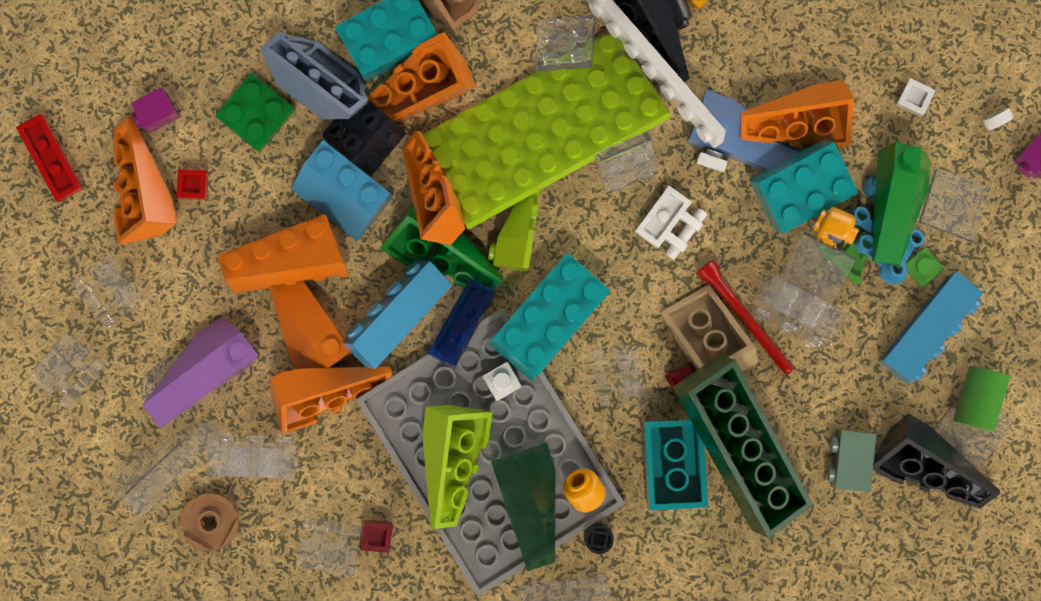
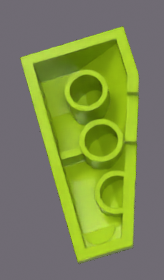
[488,190,541,273]
[423,405,492,529]

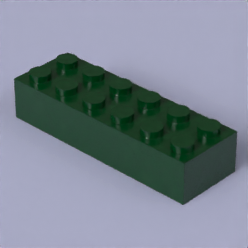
[673,355,813,538]

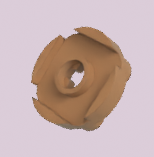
[180,493,240,551]

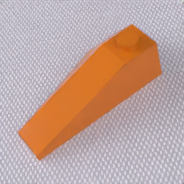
[740,80,854,148]
[113,117,177,244]

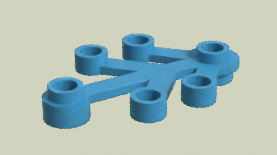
[850,175,925,285]

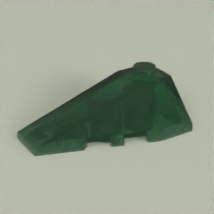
[491,442,556,572]

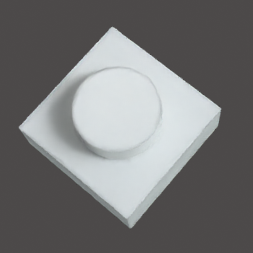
[896,78,936,118]
[696,149,728,172]
[482,362,522,401]

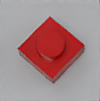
[176,169,209,200]

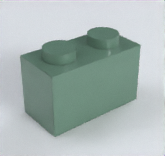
[827,430,876,492]

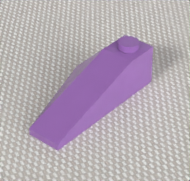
[143,316,258,428]

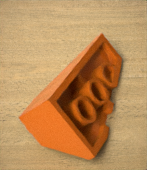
[367,33,477,123]
[402,131,465,245]
[269,281,352,369]
[270,366,392,435]

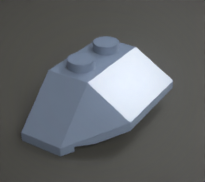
[260,32,368,119]

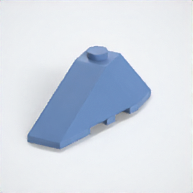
[687,90,800,171]

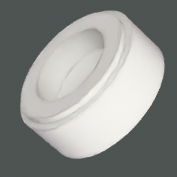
[983,108,1014,130]

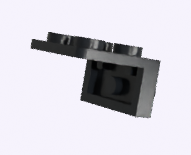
[323,101,407,177]

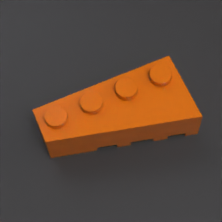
[217,214,350,293]

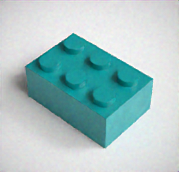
[335,0,438,83]
[749,139,858,234]
[642,420,708,511]

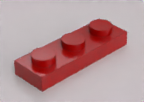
[16,113,84,203]

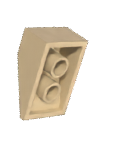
[660,285,758,372]

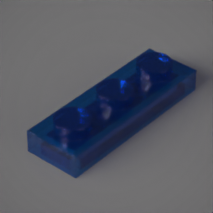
[428,278,496,368]

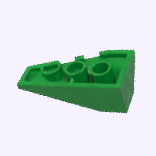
[872,142,931,266]
[380,202,504,297]

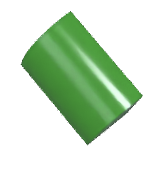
[953,366,1011,432]

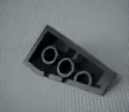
[613,0,690,82]
[873,413,1000,509]

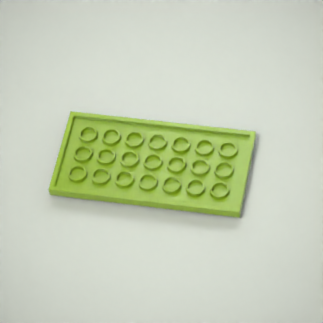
[422,32,671,230]

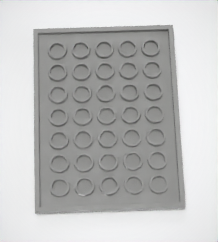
[356,308,625,597]

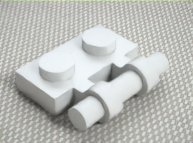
[635,186,707,261]

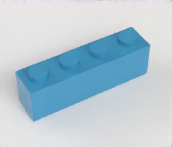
[342,260,452,369]
[879,271,983,383]

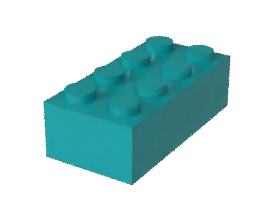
[488,253,611,381]

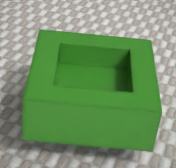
[905,247,944,288]

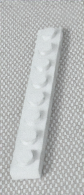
[586,0,726,148]

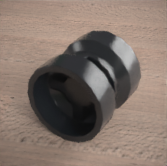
[584,523,614,554]

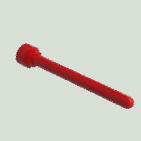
[696,259,793,374]

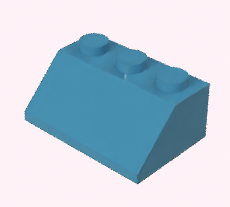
[291,140,393,242]

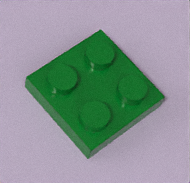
[215,73,296,153]

